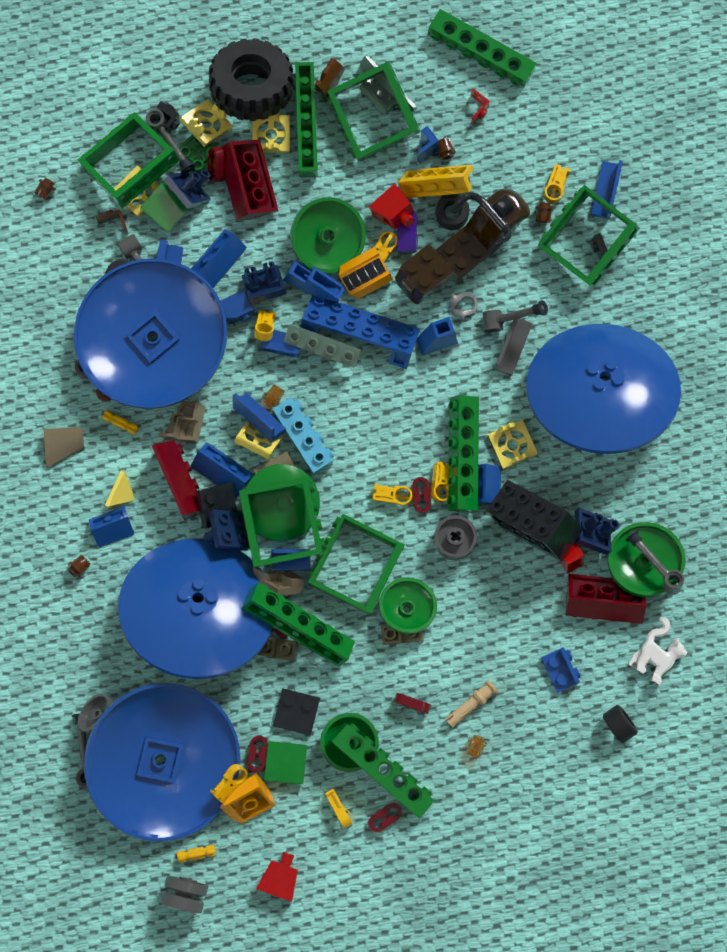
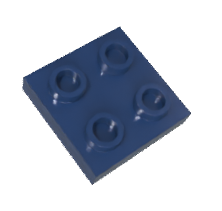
[164,169,211,209]
[242,261,287,305]
[574,508,620,555]
[204,509,250,551]

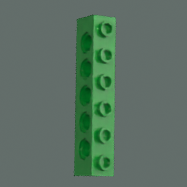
[428,9,537,87]
[295,62,318,178]
[447,395,479,513]
[242,582,355,667]
[329,722,435,819]

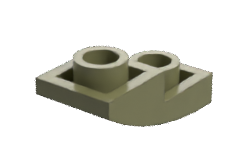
[381,625,424,645]
[258,637,298,661]

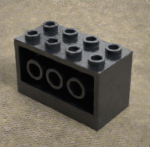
[486,479,583,562]

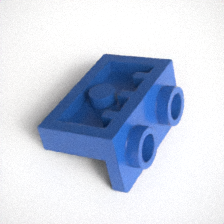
[541,647,581,693]

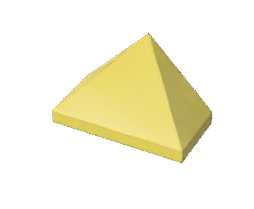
[105,470,135,509]

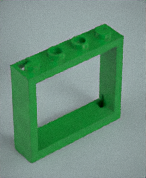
[327,62,421,161]
[78,112,180,209]
[538,185,640,288]
[239,477,326,568]
[306,514,405,615]

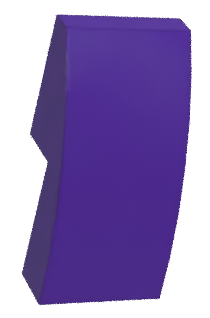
[397,213,418,254]

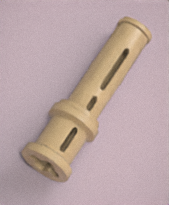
[445,679,499,728]

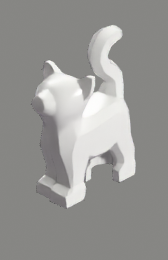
[628,617,687,685]

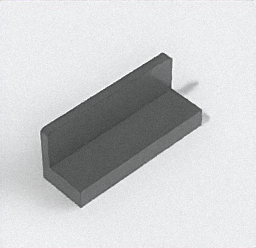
[494,318,533,376]

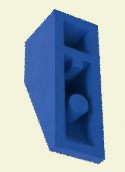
[220,290,254,322]

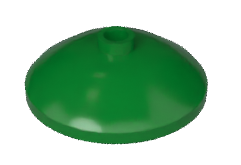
[379,577,437,634]
[320,713,379,772]

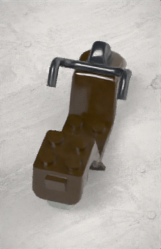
[395,188,530,304]

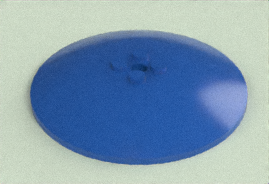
[74,259,228,409]
[527,324,681,454]
[118,539,273,679]
[84,683,240,841]

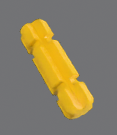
[102,410,139,435]
[177,845,216,863]

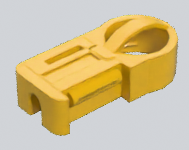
[543,164,570,204]
[375,231,397,262]
[254,310,276,341]
[430,462,449,502]
[373,483,413,506]
[210,764,248,803]
[325,789,353,829]

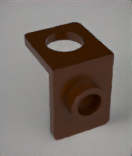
[96,209,128,234]

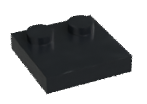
[196,482,238,529]
[273,688,320,736]

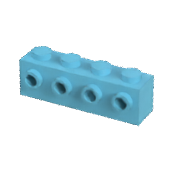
[272,397,334,476]

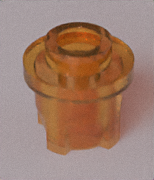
[262,385,284,408]
[467,735,487,758]

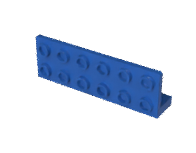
[301,295,420,369]

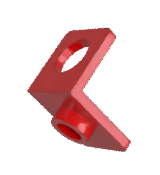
[470,88,490,125]

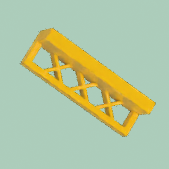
[398,164,474,198]

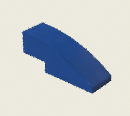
[283,260,346,302]

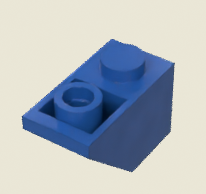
[417,317,458,356]

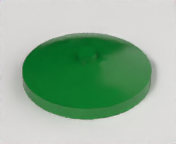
[290,197,366,273]
[245,464,320,541]
[607,522,686,598]

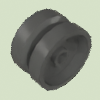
[434,515,477,561]
[78,693,114,736]
[160,875,209,914]

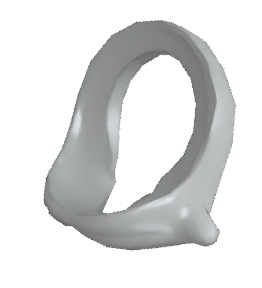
[450,292,478,320]

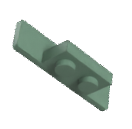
[359,55,417,114]
[284,324,361,368]

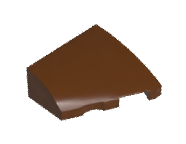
[315,58,345,102]

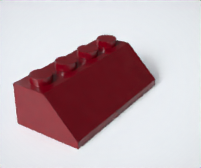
[221,139,279,221]
[152,440,200,521]
[566,574,646,624]

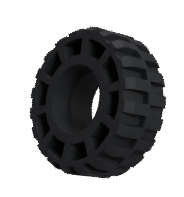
[209,38,293,121]

